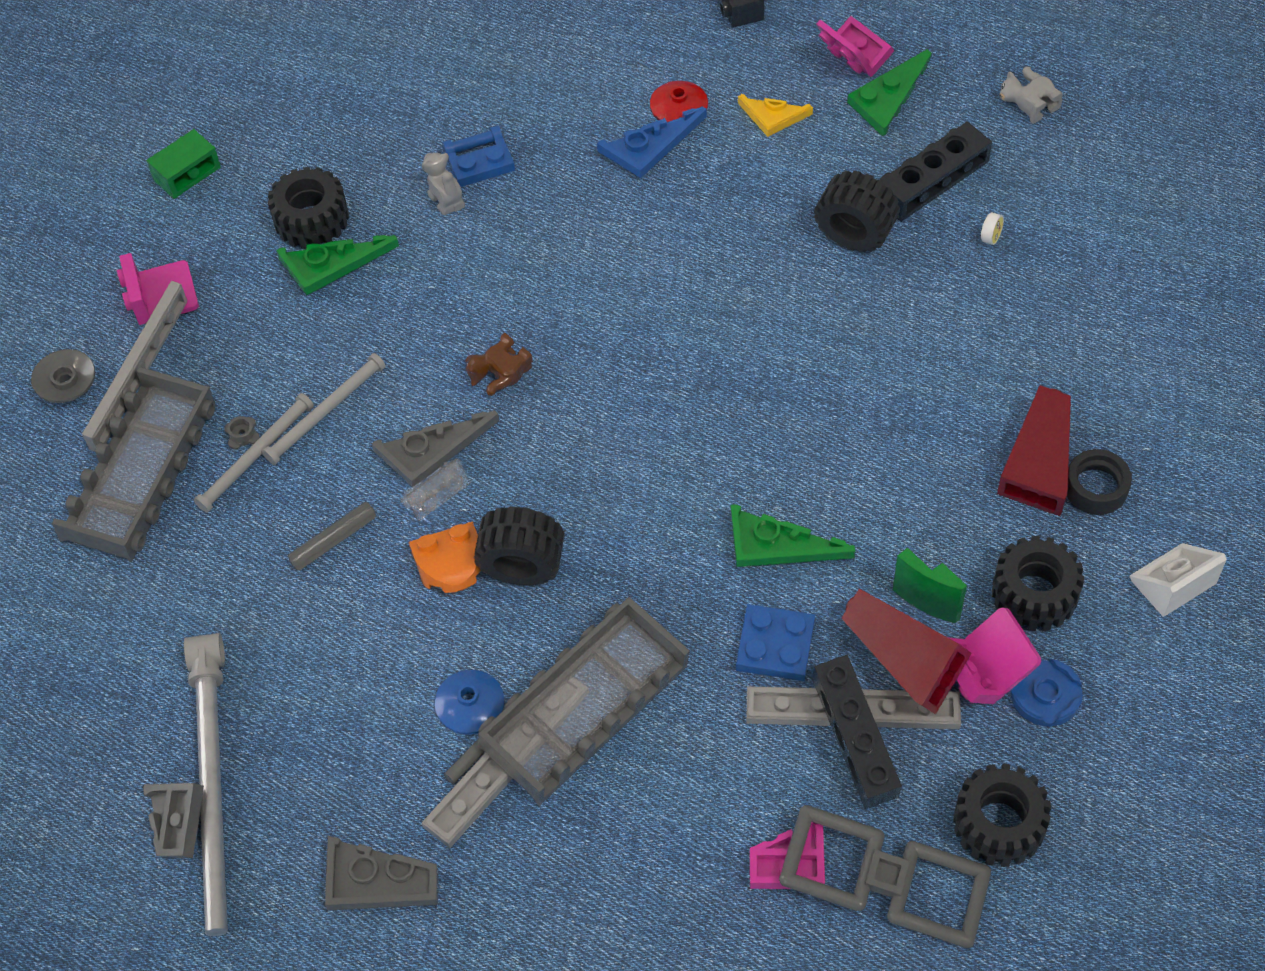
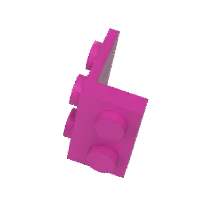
[816,16,894,77]
[117,253,199,325]
[948,608,1041,704]

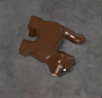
[465,333,533,396]

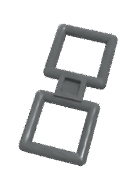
[779,805,991,948]

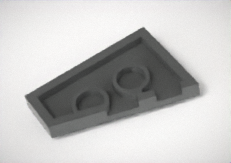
[325,835,439,910]

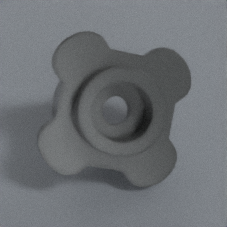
[224,416,260,449]

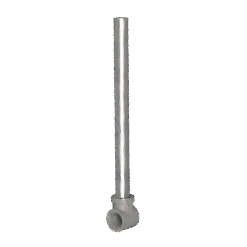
[184,633,228,936]

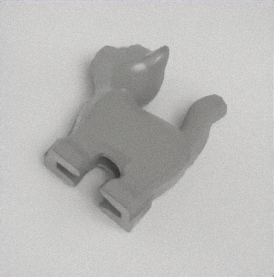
[999,66,1063,124]
[422,153,465,215]

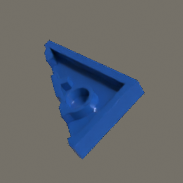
[597,106,707,178]

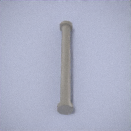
[262,353,386,465]
[194,393,314,513]

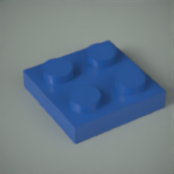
[736,604,815,682]

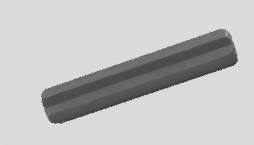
[288,502,376,570]

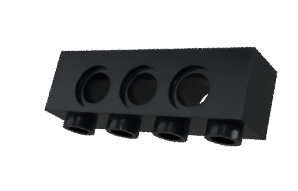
[880,121,992,222]
[812,654,902,809]

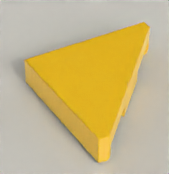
[738,94,813,137]

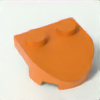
[409,522,481,593]

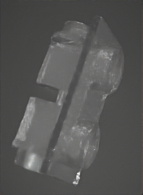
[400,458,470,521]

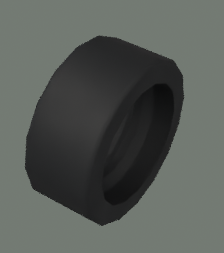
[1067,449,1132,515]

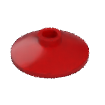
[650,81,708,122]

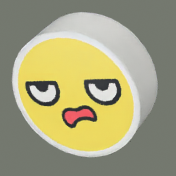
[981,212,1004,245]

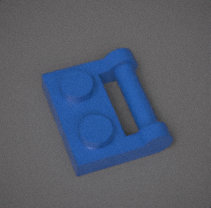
[442,125,515,187]

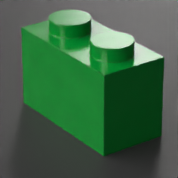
[146,129,221,199]

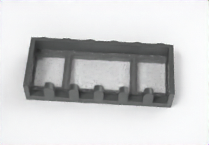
[52,366,216,562]
[478,597,690,806]

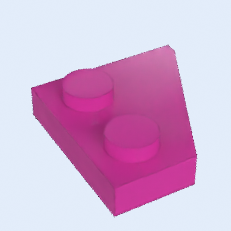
[750,822,825,889]

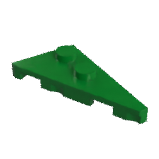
[847,49,932,136]
[276,235,399,296]
[731,504,855,567]

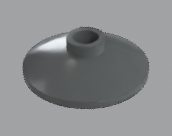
[31,349,95,403]

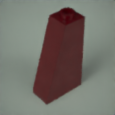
[997,385,1071,517]
[842,588,972,715]

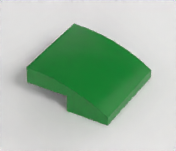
[892,548,967,623]

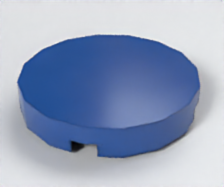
[1010,659,1083,727]

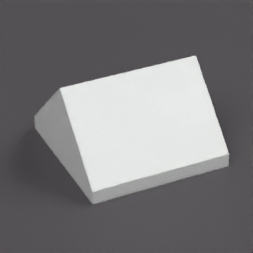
[1130,543,1227,617]

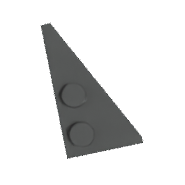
[371,410,499,488]

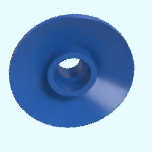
[435,670,505,735]

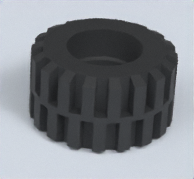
[268,167,349,249]
[814,171,900,253]
[474,506,565,586]
[992,536,1084,631]
[953,764,1051,867]

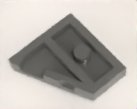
[143,783,204,858]

